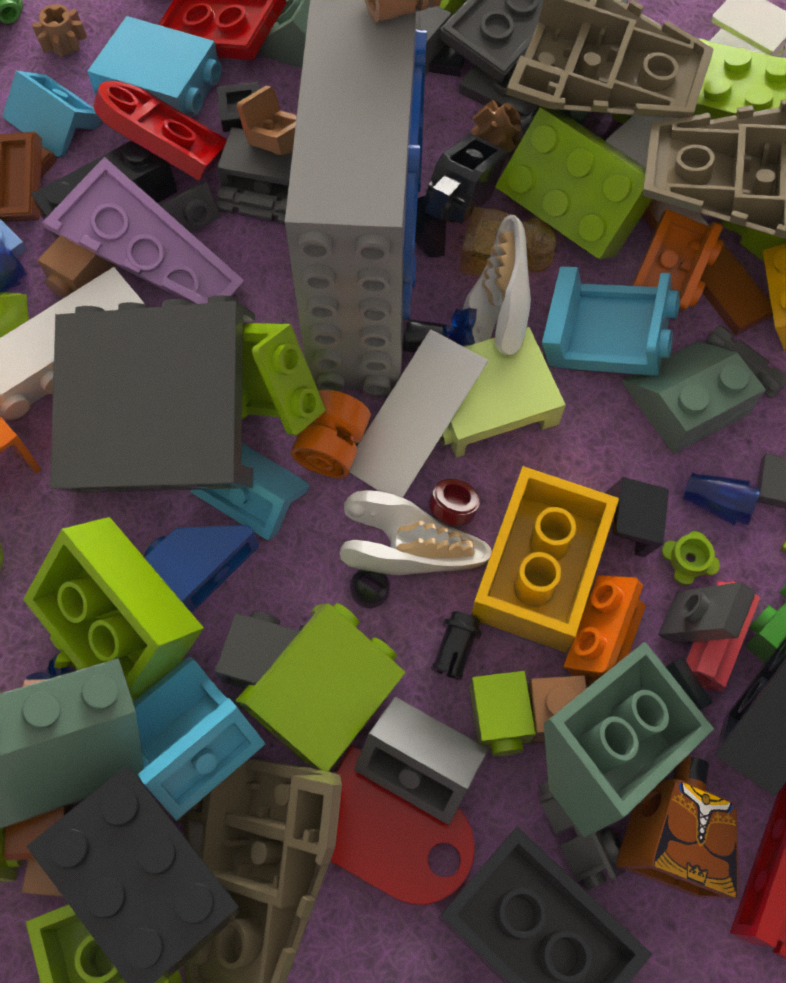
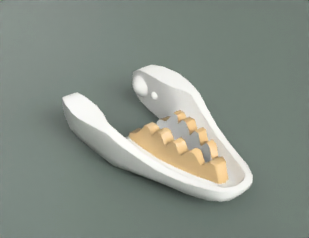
[458,215,531,355]
[340,490,492,576]

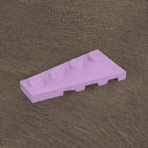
[42,157,244,304]

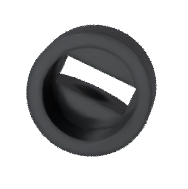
[350,569,390,608]

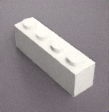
[0,267,144,421]

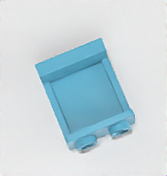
[87,16,222,118]
[542,266,680,376]
[133,657,266,821]

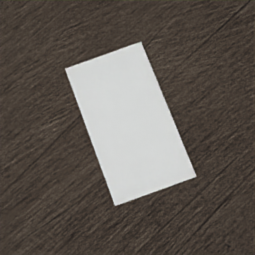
[349,329,489,498]

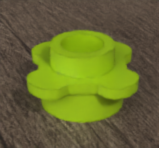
[661,531,720,586]

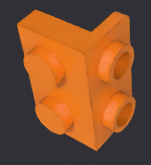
[631,209,724,314]
[563,575,646,687]

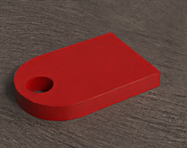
[93,81,227,180]
[330,745,475,905]

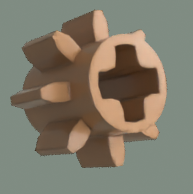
[32,4,87,57]
[471,100,522,153]

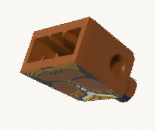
[616,756,738,898]

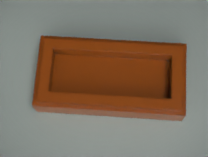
[0,132,42,221]

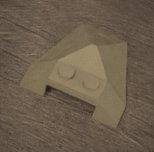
[506,0,714,118]
[643,99,786,239]
[175,757,342,983]

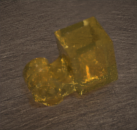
[460,206,556,277]

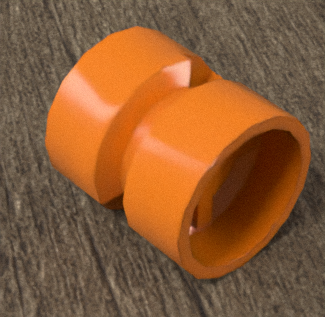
[290,389,371,479]

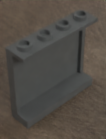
[50,295,255,493]

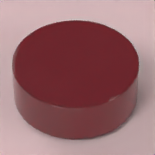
[429,479,480,526]

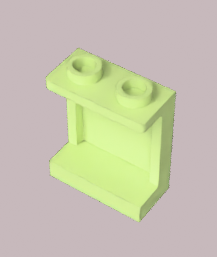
[439,327,566,458]

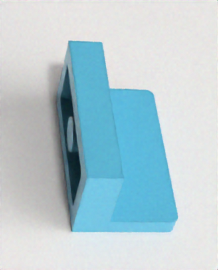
[3,71,102,157]
[190,443,310,540]

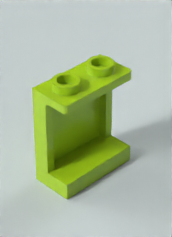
[242,323,326,435]
[235,603,406,772]

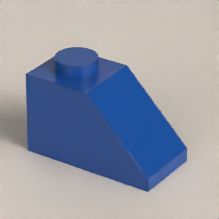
[144,525,259,613]

